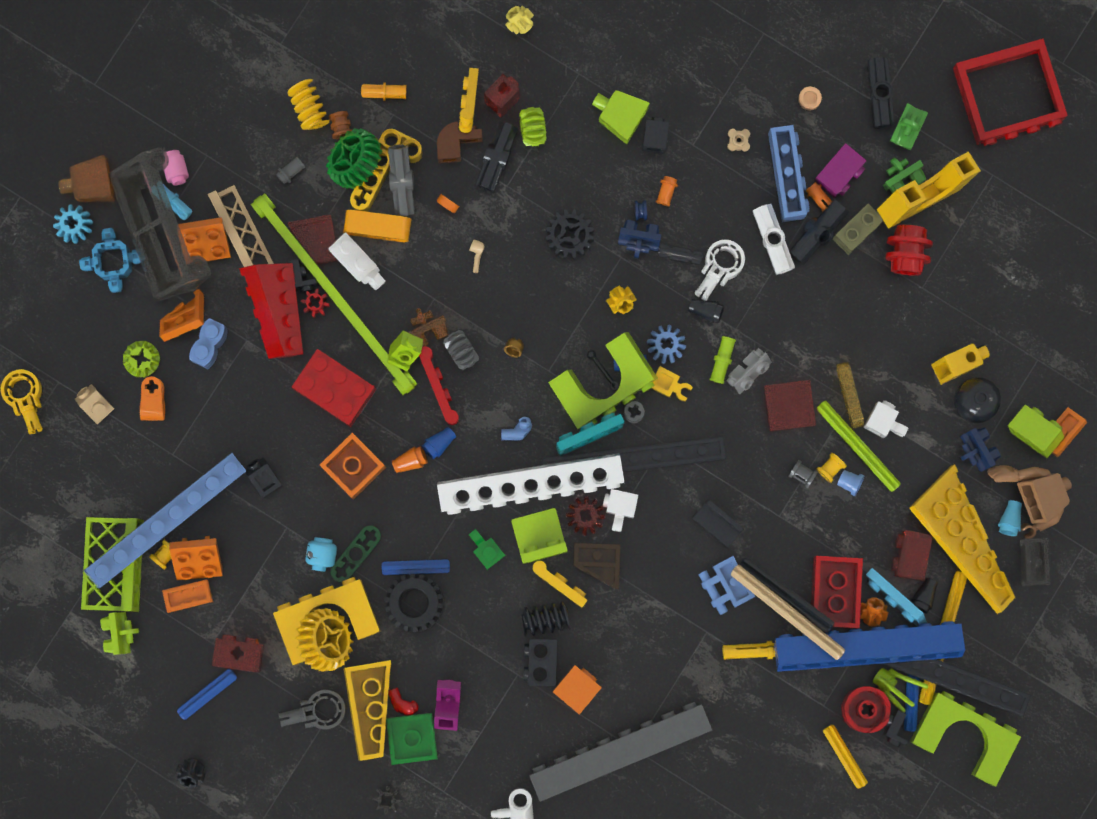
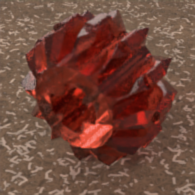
[566,496,605,536]

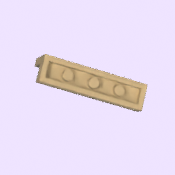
[208,185,274,267]

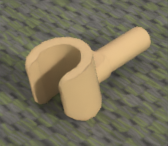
[470,240,485,273]

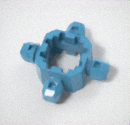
[79,228,145,293]

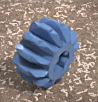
[647,325,686,364]

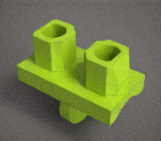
[100,612,139,655]

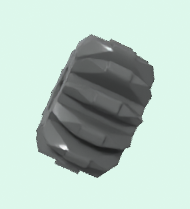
[444,330,479,370]

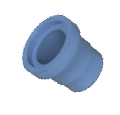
[837,470,865,496]

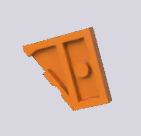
[159,289,204,342]

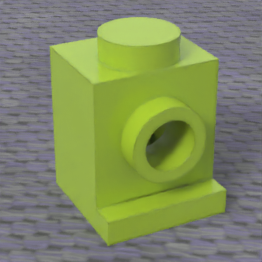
[387,331,423,371]

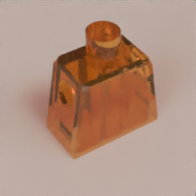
[59,155,115,202]

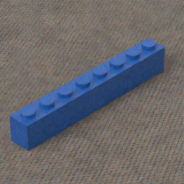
[774,621,965,672]

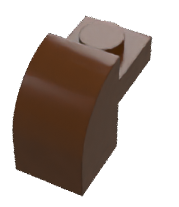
[437,121,483,163]

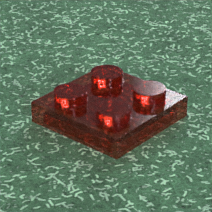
[764,380,816,432]

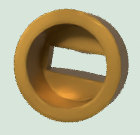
[504,338,524,358]

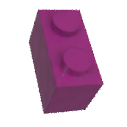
[814,143,866,199]

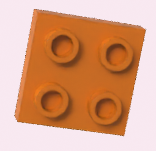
[176,217,231,265]
[169,536,223,580]

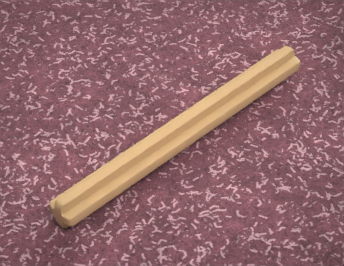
[731,565,845,660]

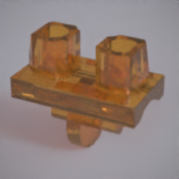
[408,308,448,347]

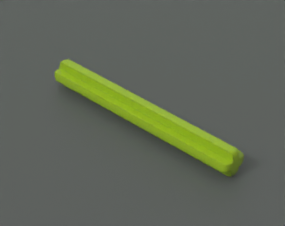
[817,401,900,492]

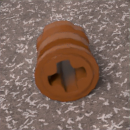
[328,111,352,139]

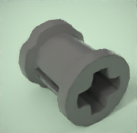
[623,401,645,424]
[788,460,818,489]

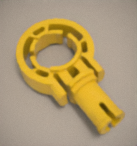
[1,369,43,434]

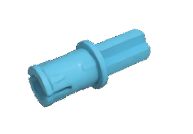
[151,181,192,220]

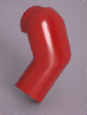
[388,688,418,716]

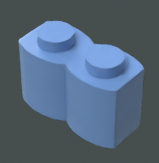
[189,318,228,369]

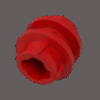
[885,225,933,276]

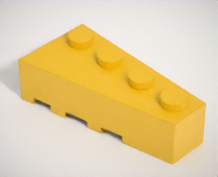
[344,660,391,761]

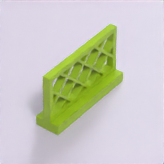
[81,517,144,612]

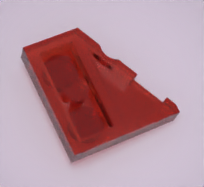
[287,214,338,264]

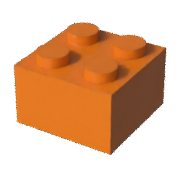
[320,433,386,500]

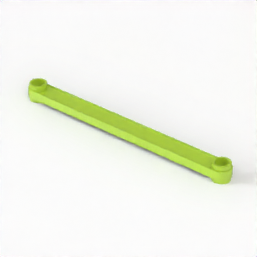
[250,193,417,395]

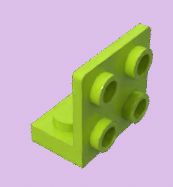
[511,508,568,564]

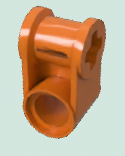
[140,376,165,421]

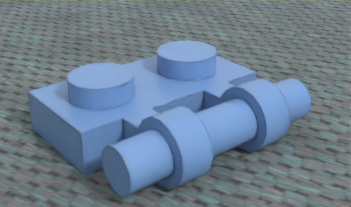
[698,556,755,615]

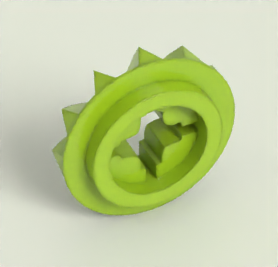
[123,341,160,377]

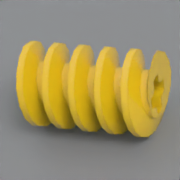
[287,79,330,130]

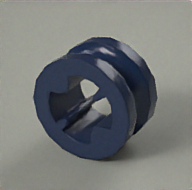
[634,200,647,221]

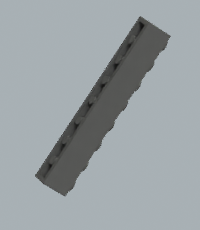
[529,702,712,802]

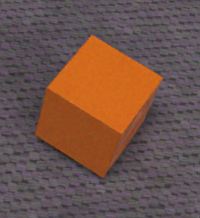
[552,665,602,715]

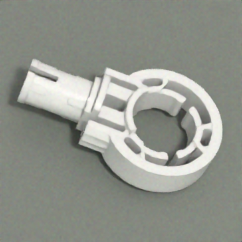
[695,240,745,301]

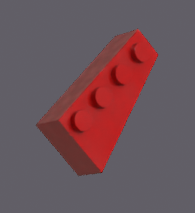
[239,263,303,359]

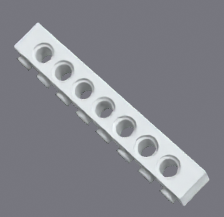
[437,453,624,515]

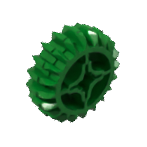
[326,128,383,189]

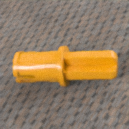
[361,82,407,101]

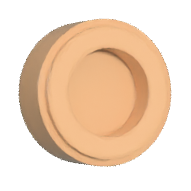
[798,86,822,110]

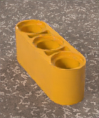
[343,210,412,242]

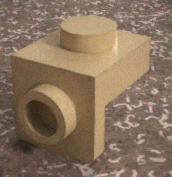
[75,384,114,424]

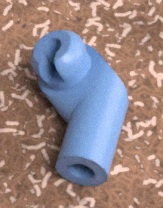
[501,417,532,440]

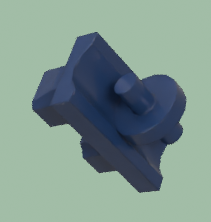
[618,220,661,258]
[960,427,1001,472]

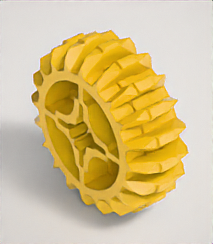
[295,608,354,672]

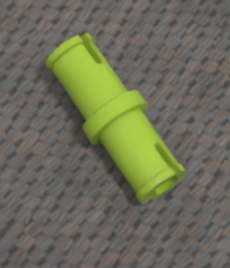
[710,336,736,384]

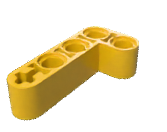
[350,129,423,212]

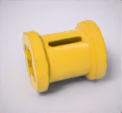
[816,453,847,483]
[149,539,171,570]

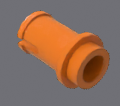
[656,176,678,207]
[805,182,832,212]

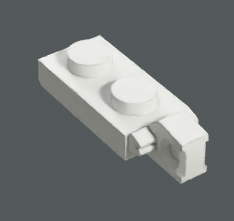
[328,232,385,290]

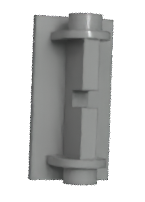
[726,348,772,394]

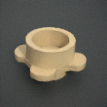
[727,129,750,152]

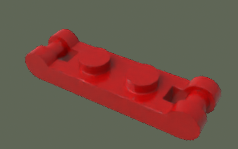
[419,346,459,426]

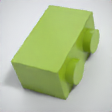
[1008,405,1064,458]

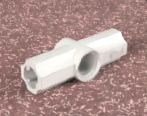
[753,204,795,275]

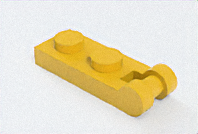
[459,68,479,133]
[533,561,587,608]

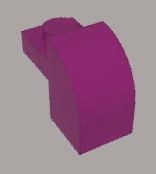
[434,680,461,731]

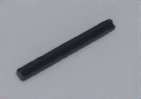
[740,558,834,632]

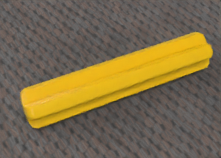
[823,725,868,789]

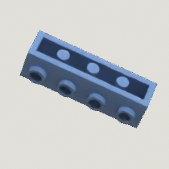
[768,125,809,222]

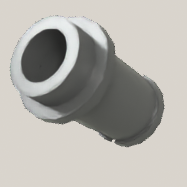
[276,156,305,184]

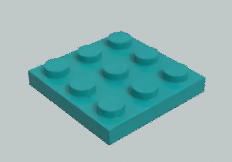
[556,412,624,456]

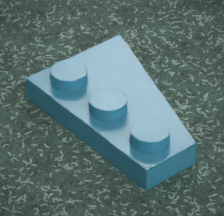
[866,568,927,627]

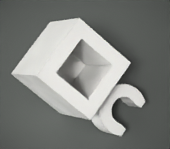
[863,400,908,438]
[603,489,638,532]

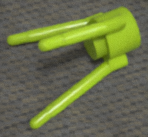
[873,668,929,713]

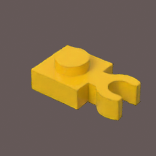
[651,366,693,401]

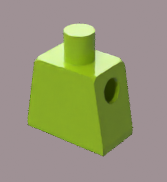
[592,90,650,144]

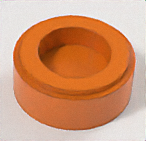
[437,194,459,213]

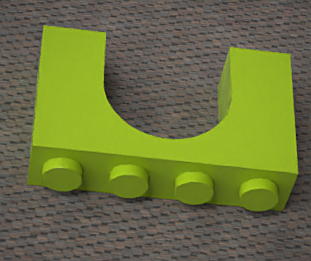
[548,332,658,429]
[910,691,1021,787]

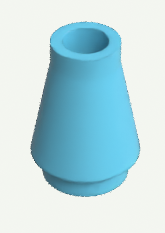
[998,500,1022,536]

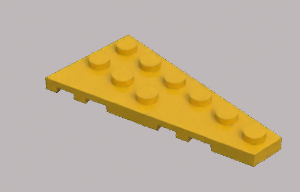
[909,464,1015,614]

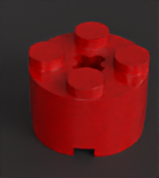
[841,686,891,733]

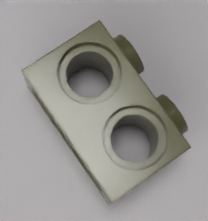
[833,204,883,255]

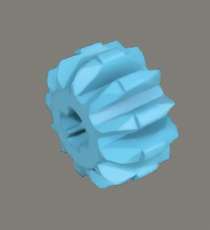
[53,204,93,244]

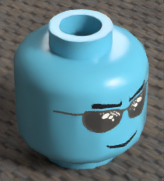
[305,537,337,572]

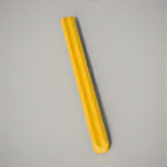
[918,571,967,705]

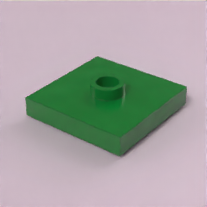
[386,713,438,765]

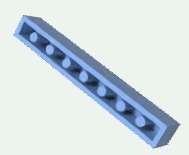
[83,453,246,589]

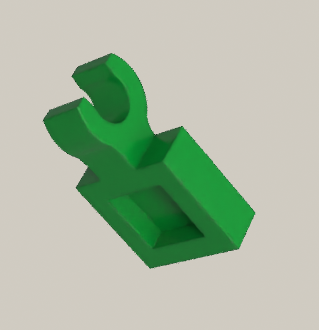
[469,529,505,570]

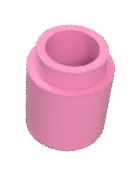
[161,150,189,186]

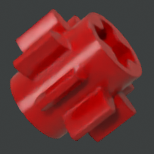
[301,289,330,318]

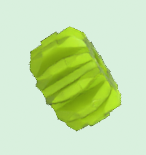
[519,107,546,146]

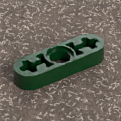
[331,525,381,583]

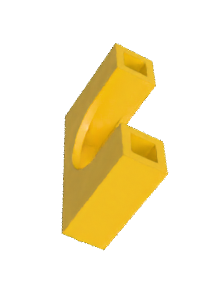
[876,151,981,229]
[273,577,381,665]

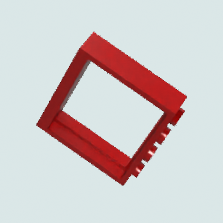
[953,39,1068,146]

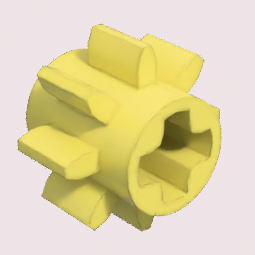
[505,6,534,34]

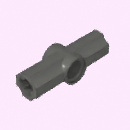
[388,144,415,216]

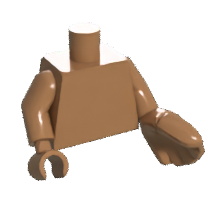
[987,465,1072,539]

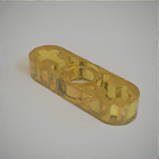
[836,362,864,429]

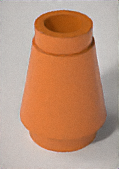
[392,446,428,473]

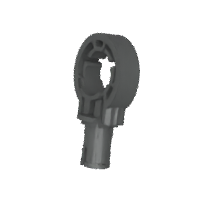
[278,690,345,730]

